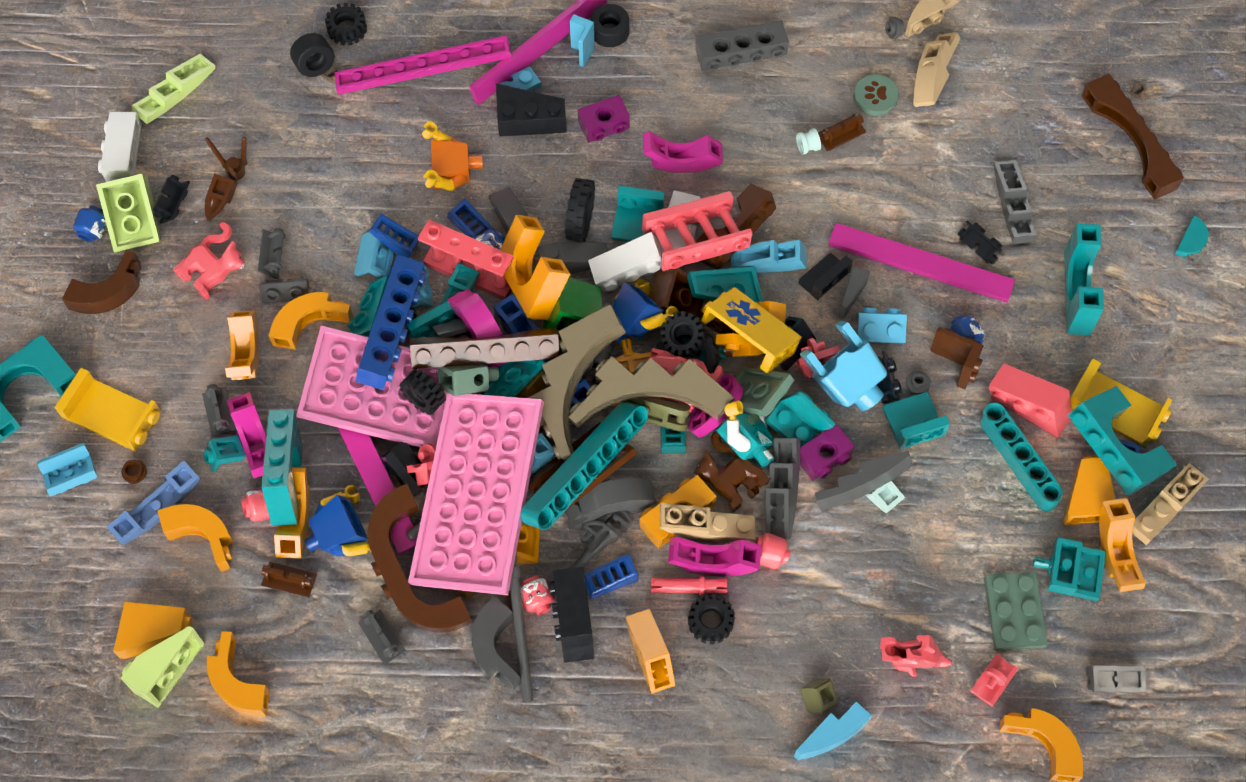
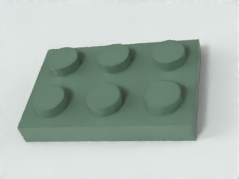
[735,367,795,417]
[984,572,1048,651]

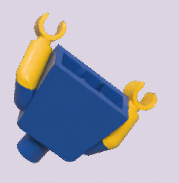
[613,279,679,344]
[304,485,371,556]

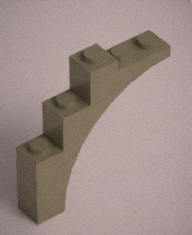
[528,304,626,461]
[569,357,734,428]

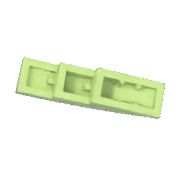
[132,54,215,124]

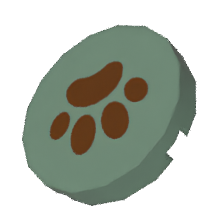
[853,74,899,116]

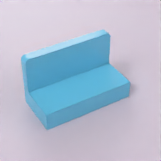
[570,14,595,68]
[354,228,397,279]

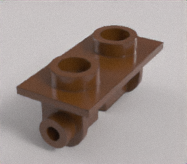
[818,114,866,151]
[261,562,317,598]

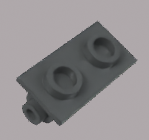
[258,228,285,279]
[259,276,309,303]
[202,384,236,437]
[358,610,406,665]

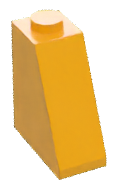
[1063,455,1116,526]
[113,602,193,659]
[625,609,676,694]

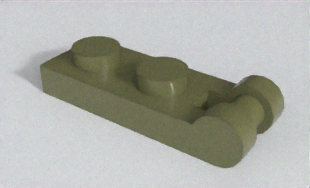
[622,396,690,432]

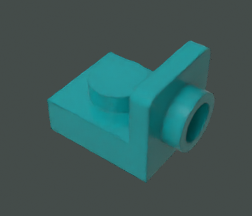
[204,435,246,472]

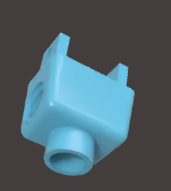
[800,320,887,411]

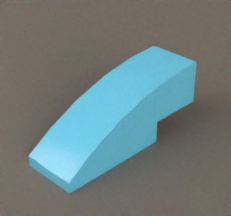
[731,239,807,273]
[794,702,872,760]

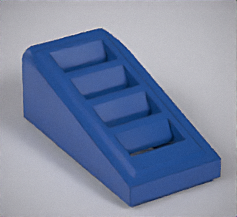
[447,198,497,239]
[369,213,419,258]
[584,554,638,599]

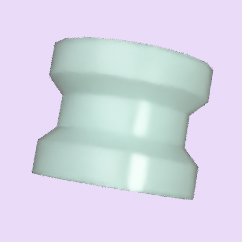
[796,128,821,155]

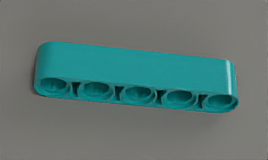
[980,403,1063,511]

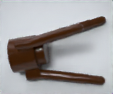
[205,136,248,182]

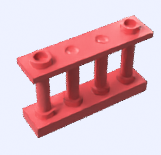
[642,191,752,271]
[418,219,514,300]

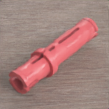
[651,576,727,596]

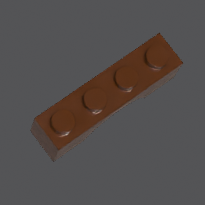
[695,184,777,269]

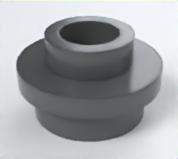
[885,17,904,39]
[906,371,931,394]

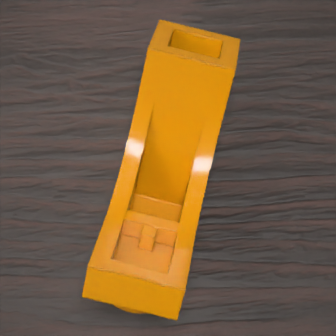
[268,292,353,350]
[716,301,786,357]
[225,310,259,380]
[274,467,310,558]
[1099,498,1146,592]
[157,504,234,572]
[207,631,270,717]
[999,708,1083,782]

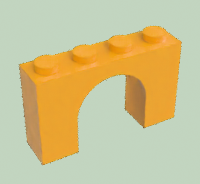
[500,215,570,320]

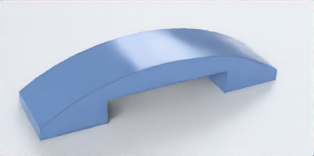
[107,461,200,545]

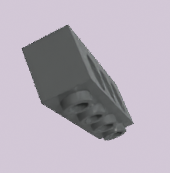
[696,20,789,71]

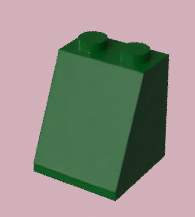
[543,277,603,351]

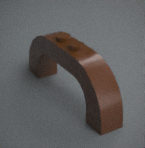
[368,484,472,633]

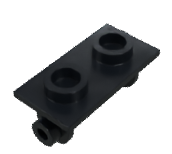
[153,175,190,224]
[958,220,1004,265]
[877,351,902,404]

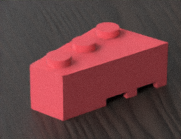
[989,364,1072,439]

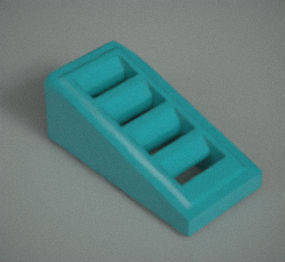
[660,417,686,454]

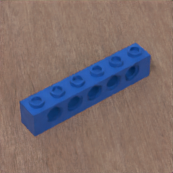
[355,254,426,390]

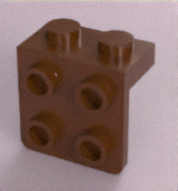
[931,327,984,390]

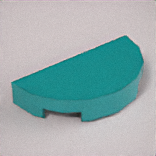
[1175,215,1209,257]

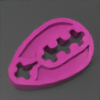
[688,374,743,438]

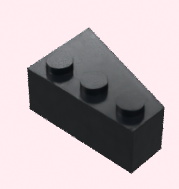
[496,84,567,136]
[549,567,594,663]

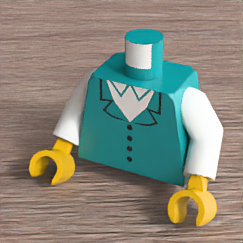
[716,400,774,467]

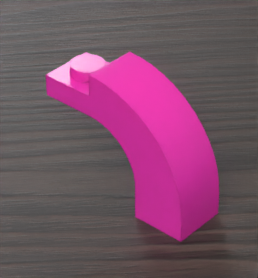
[643,131,723,173]
[448,289,507,368]
[226,392,266,478]
[668,536,761,577]

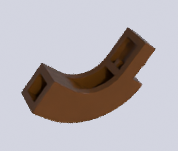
[62,249,141,314]

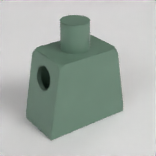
[437,364,499,396]

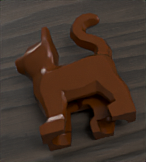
[693,431,770,513]

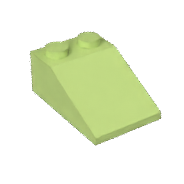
[96,174,160,253]
[120,626,205,708]

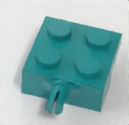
[1033,537,1106,601]

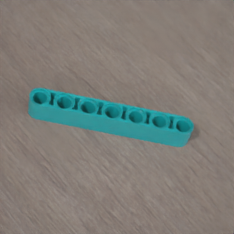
[520,402,648,530]

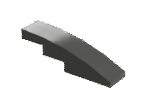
[994,160,1037,244]
[766,438,800,539]
[815,451,913,511]

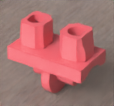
[794,338,840,380]
[407,444,436,486]
[970,653,1019,707]

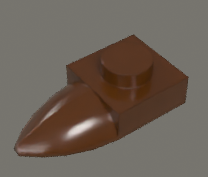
[205,173,238,220]

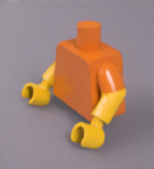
[422,121,483,191]

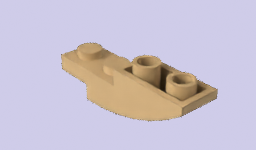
[905,0,961,38]
[913,32,960,107]
[1132,463,1209,546]
[660,503,755,544]

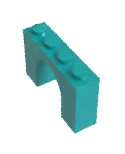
[1064,223,1104,336]
[0,335,76,442]
[1068,386,1177,495]
[261,409,303,526]

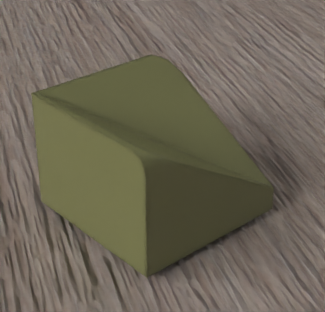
[800,679,838,713]

